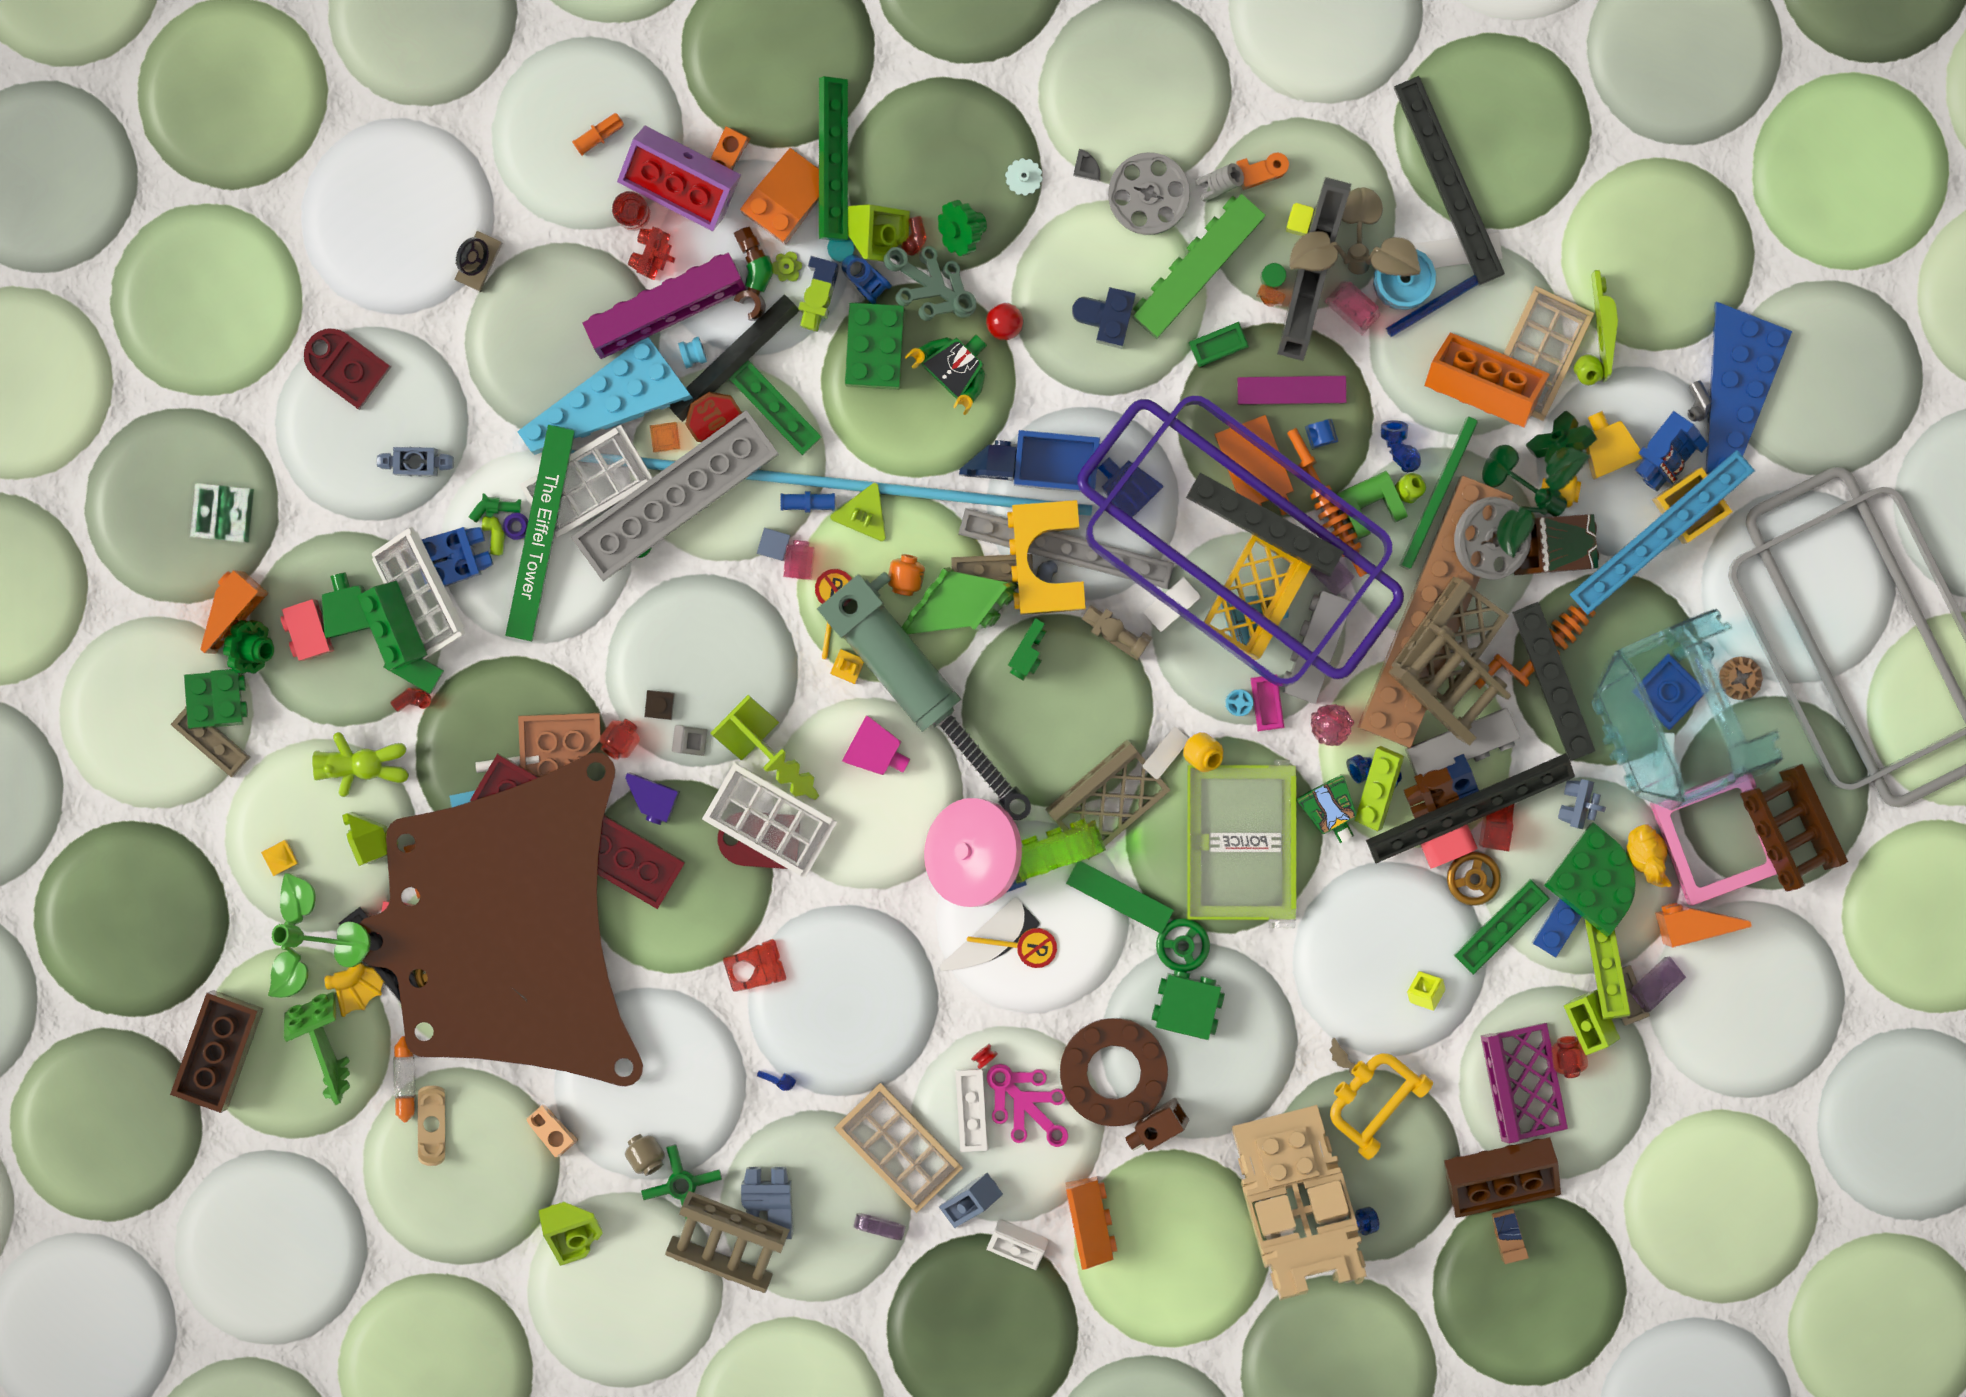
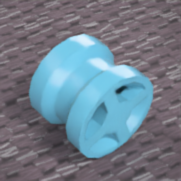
[678,337,707,369]
[1225,689,1253,716]

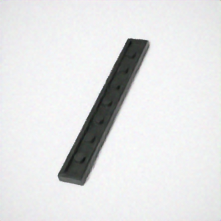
[1394,76,1505,286]
[1366,753,1575,864]

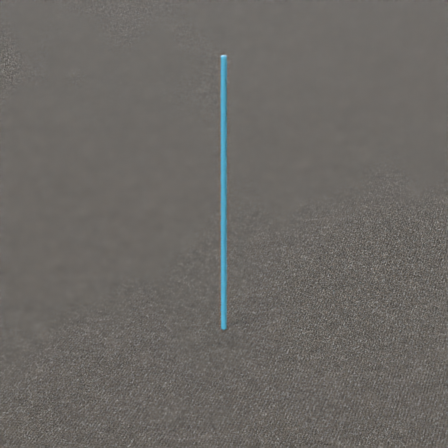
[571,450,1093,516]

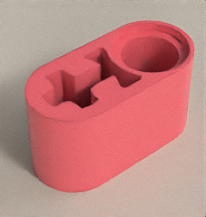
[1420,824,1478,869]

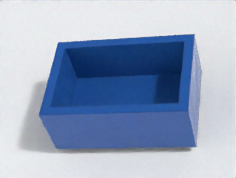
[1014,430,1100,492]

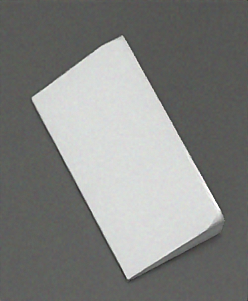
[1143,577,1201,633]
[986,1219,1048,1270]

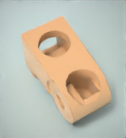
[526,1104,578,1158]

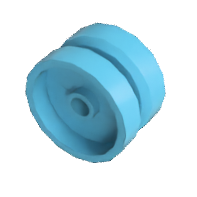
[1373,249,1436,310]

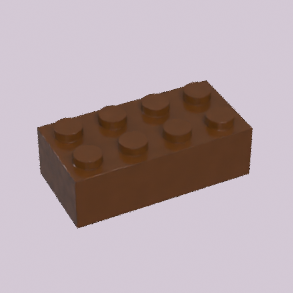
[170,990,264,1113]

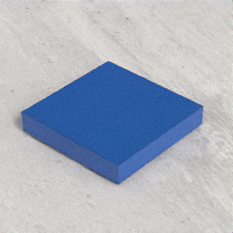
[1630,654,1707,730]

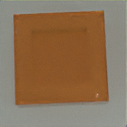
[650,422,681,453]

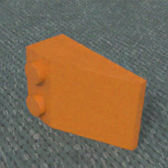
[740,148,819,245]
[200,570,268,654]
[1655,903,1752,948]

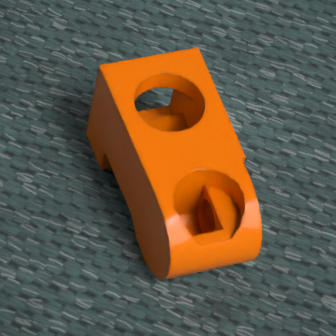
[711,126,751,170]
[1235,152,1289,190]

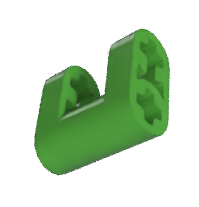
[1337,471,1408,540]

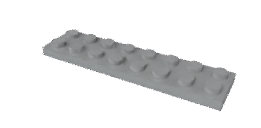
[571,410,779,582]

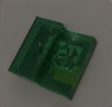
[190,483,254,543]

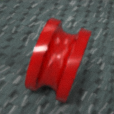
[971,1043,998,1069]

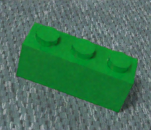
[357,580,427,671]

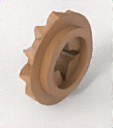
[1719,657,1763,700]

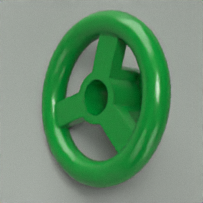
[1156,918,1210,972]

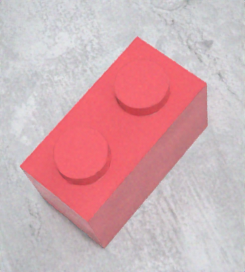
[281,599,334,661]

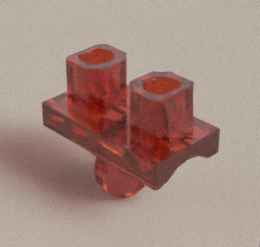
[628,227,676,280]

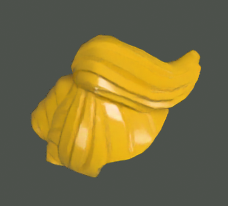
[1626,824,1672,887]

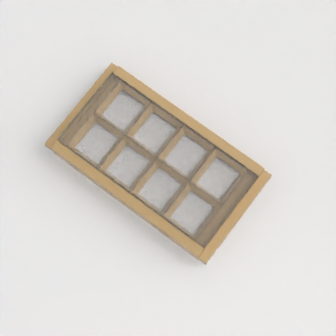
[1503,286,1594,421]
[834,1082,963,1213]

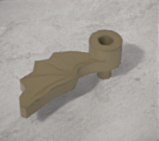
[1329,1038,1356,1076]

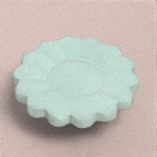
[1005,158,1043,196]

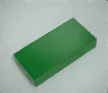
[1188,322,1249,368]
[383,658,444,694]

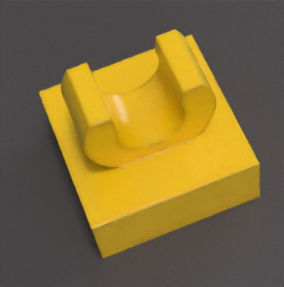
[830,649,864,684]

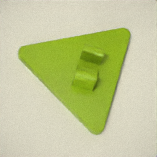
[830,482,886,541]

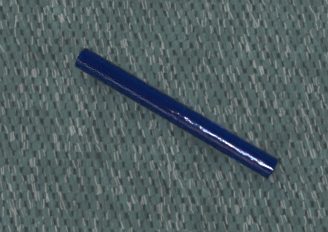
[1385,275,1479,337]

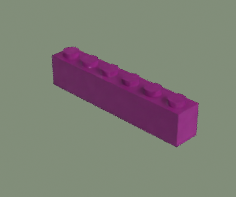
[582,252,747,359]

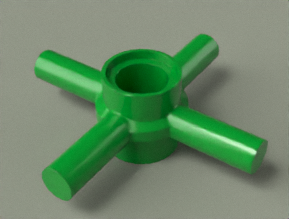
[641,1144,722,1223]

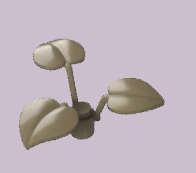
[1290,187,1420,276]

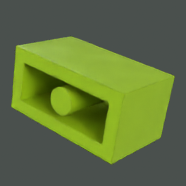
[1564,989,1621,1055]

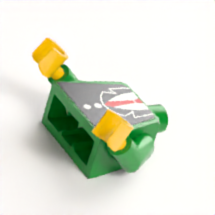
[905,334,987,415]

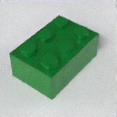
[845,303,905,390]

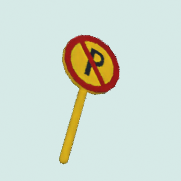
[815,569,852,660]
[966,928,1057,968]

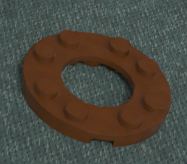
[1060,1018,1168,1126]

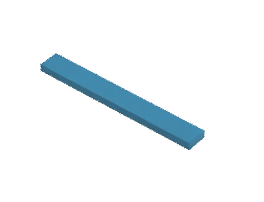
[1569,450,1755,615]

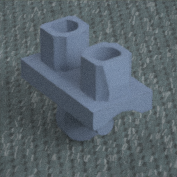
[1558,779,1606,829]

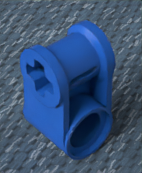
[841,255,892,304]

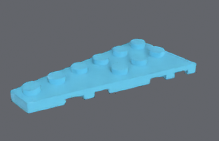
[517,337,693,455]

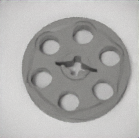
[1108,152,1190,235]
[1454,497,1531,580]

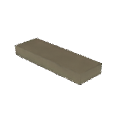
[951,554,1033,582]
[170,707,250,778]

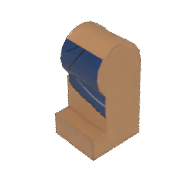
[1492,1208,1529,1264]

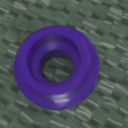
[503,513,529,540]

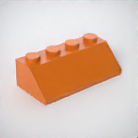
[1424,332,1550,427]

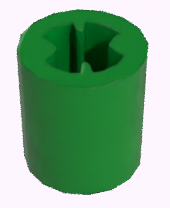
[1260,263,1286,290]

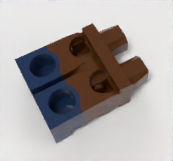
[1403,754,1479,819]

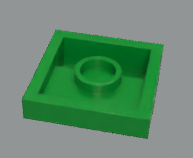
[1008,618,1047,681]
[184,669,248,729]

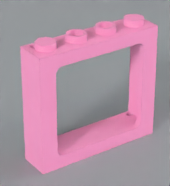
[1650,769,1777,906]

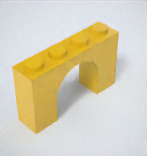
[1007,500,1086,615]

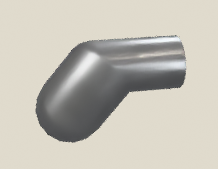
[1688,380,1711,422]

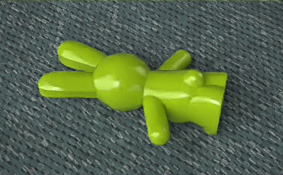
[312,732,409,797]

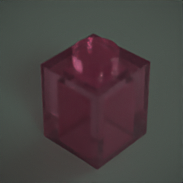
[783,540,815,580]

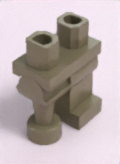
[1082,605,1152,661]

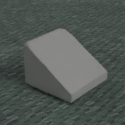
[672,725,708,756]

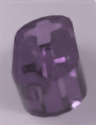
[853,1213,906,1240]

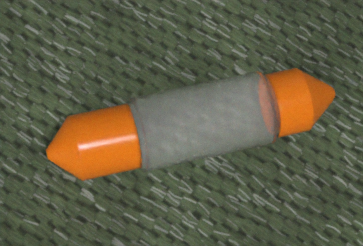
[393,1036,416,1123]

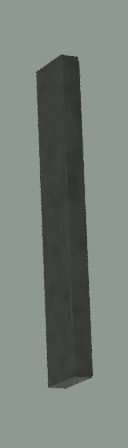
[669,294,800,422]

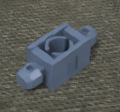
[377,446,454,477]

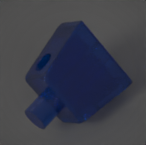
[1098,457,1164,518]

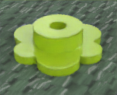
[772,251,802,282]

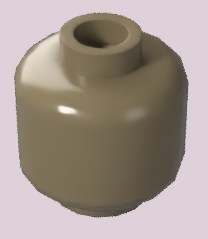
[625,1134,665,1176]

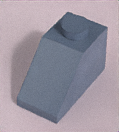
[939,1173,1003,1228]

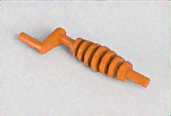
[1287,428,1368,577]
[1474,603,1596,689]

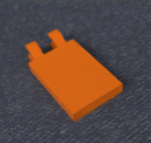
[1214,415,1294,516]

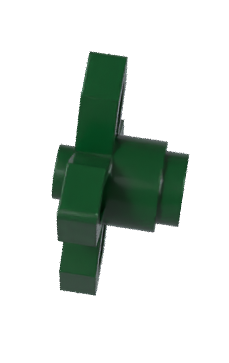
[1526,411,1597,464]

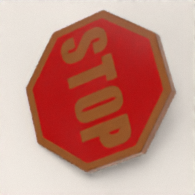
[685,392,742,442]

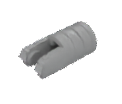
[1195,163,1244,202]

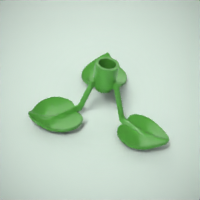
[268,873,370,998]

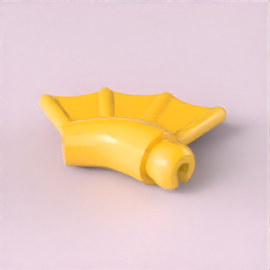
[325,963,383,1017]

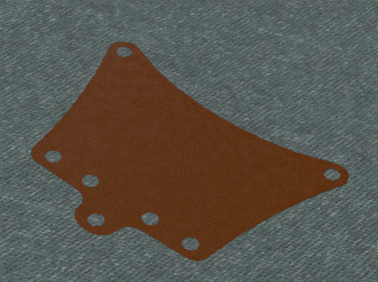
[359,752,643,1087]

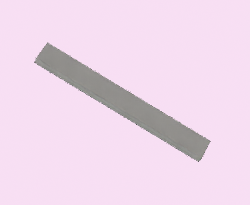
[959,508,1174,589]

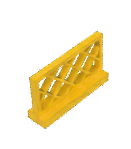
[1203,534,1311,660]

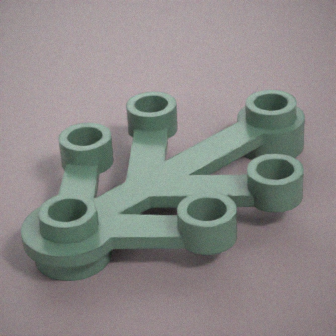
[884,246,976,321]

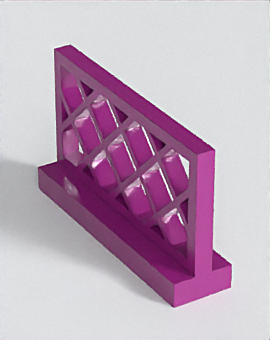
[1480,1023,1568,1144]

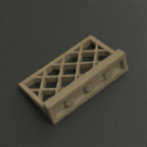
[1391,577,1509,701]
[1045,740,1171,860]

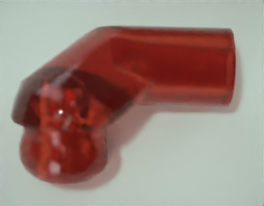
[901,216,927,256]
[390,687,431,712]

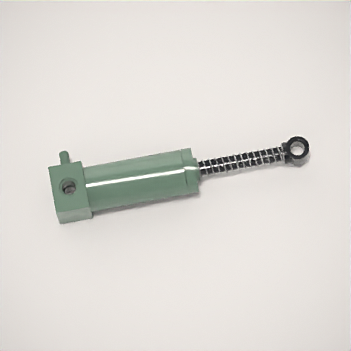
[817,572,1031,821]

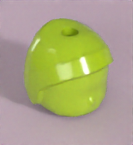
[1573,354,1604,385]
[1395,473,1426,503]

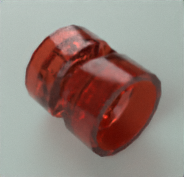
[612,191,651,231]

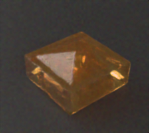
[1256,285,1286,307]

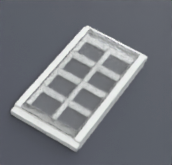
[519,425,653,540]
[371,527,465,659]
[702,763,837,878]

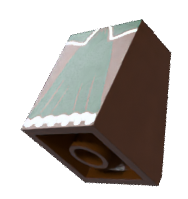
[1514,514,1599,576]

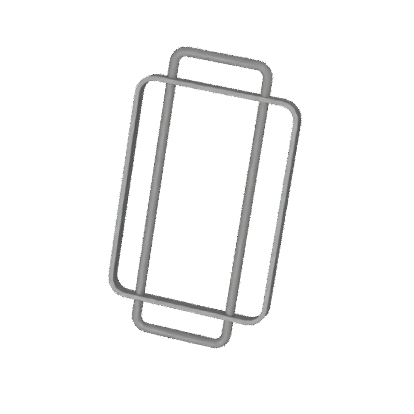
[1728,467,1966,807]

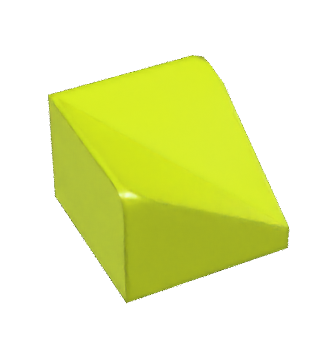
[1285,203,1314,236]
[1407,971,1445,1011]

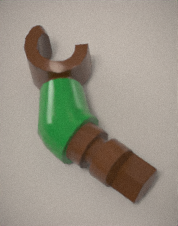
[733,226,773,321]

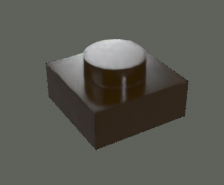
[644,690,675,720]

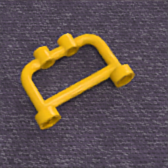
[1330,1053,1433,1160]

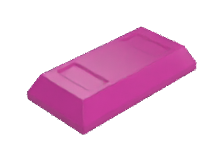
[1250,674,1284,731]

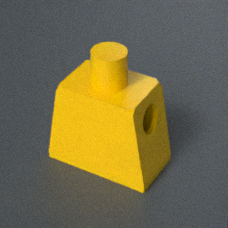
[1585,411,1642,480]

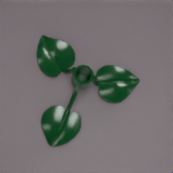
[1482,445,1590,558]

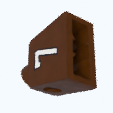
[1125,1098,1189,1151]

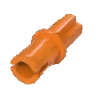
[572,113,624,156]

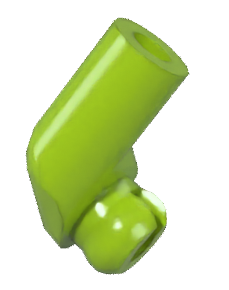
[482,516,505,555]

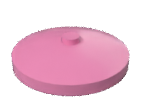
[924,798,1022,907]

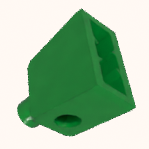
[322,572,370,638]

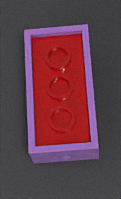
[617,125,741,231]

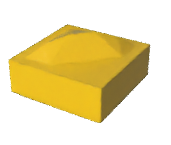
[261,839,299,876]

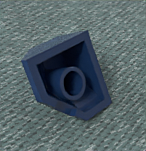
[959,440,1016,481]

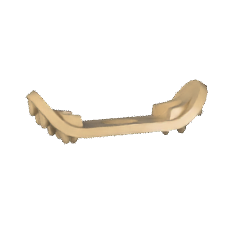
[418,1086,445,1166]

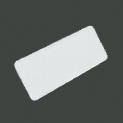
[1143,727,1189,779]

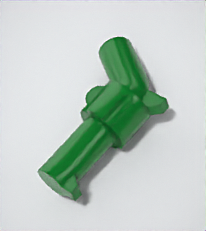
[468,493,522,523]

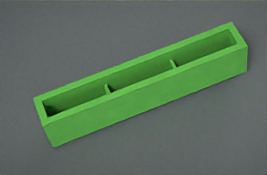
[1133,193,1266,339]

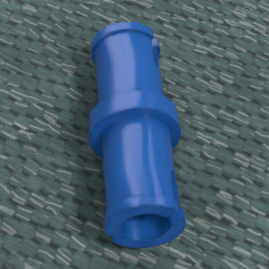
[781,491,835,513]

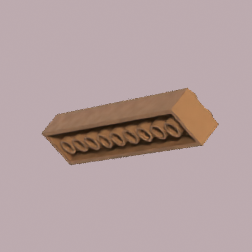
[1358,476,1513,748]

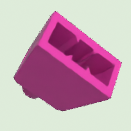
[842,715,910,775]

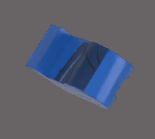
[1305,419,1338,450]

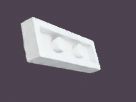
[955,1069,987,1152]

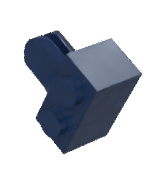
[1072,287,1136,349]

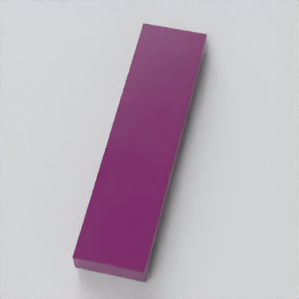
[1237,376,1346,405]

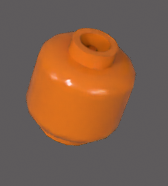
[888,554,925,596]

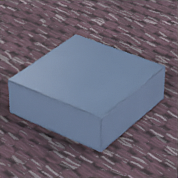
[757,528,791,561]

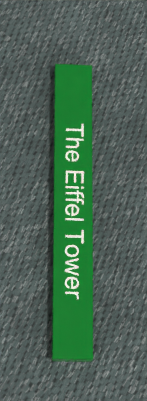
[505,424,576,642]

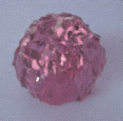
[1310,704,1354,746]

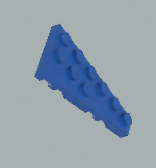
[1706,302,1792,474]

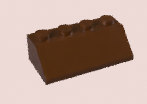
[1444,1137,1561,1218]

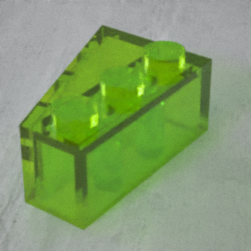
[1015,818,1106,884]

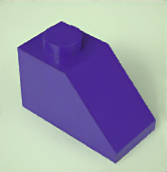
[625,772,680,825]

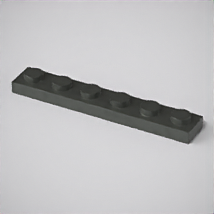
[1186,472,1344,577]
[1512,602,1595,761]

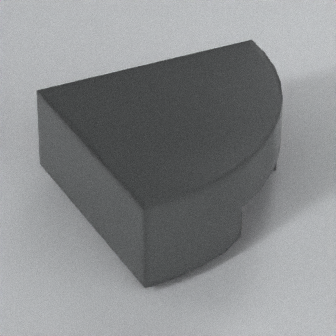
[1073,149,1100,182]

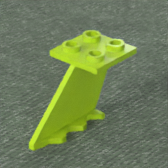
[710,695,819,800]

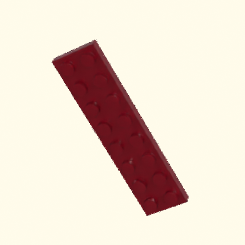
[470,753,685,909]

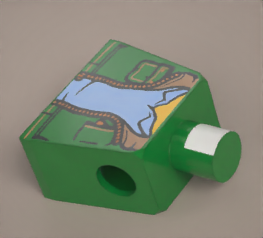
[1296,774,1357,843]

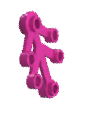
[987,1064,1068,1147]

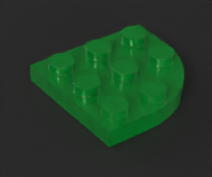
[1544,822,1636,937]

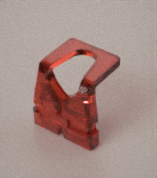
[723,939,787,992]

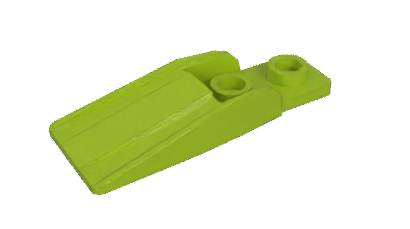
[1591,270,1618,382]

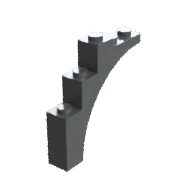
[1277,177,1352,361]

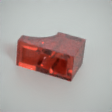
[1478,803,1515,852]

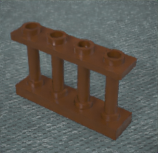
[1740,763,1848,892]

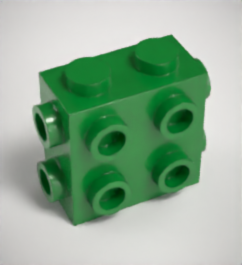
[1151,970,1225,1040]

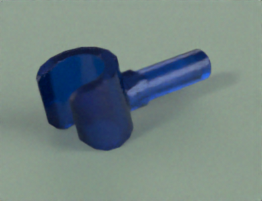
[757,1070,796,1091]

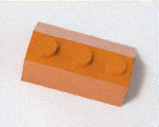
[1065,1176,1117,1270]

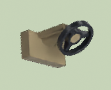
[454,231,503,292]

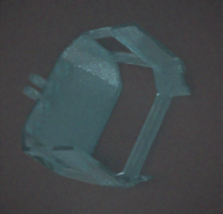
[1592,608,1783,811]

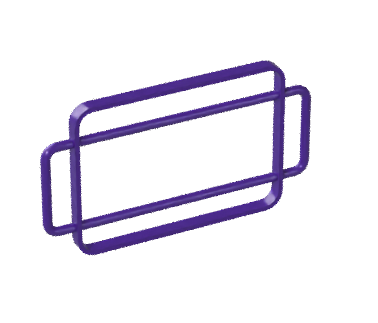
[1077,396,1404,687]

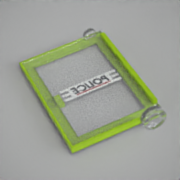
[1187,760,1296,928]

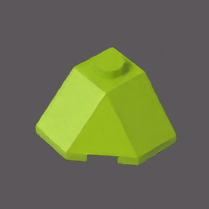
[848,204,910,262]
[342,812,398,866]
[538,1202,603,1266]

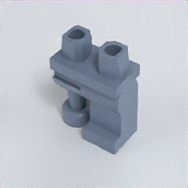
[741,1167,793,1239]

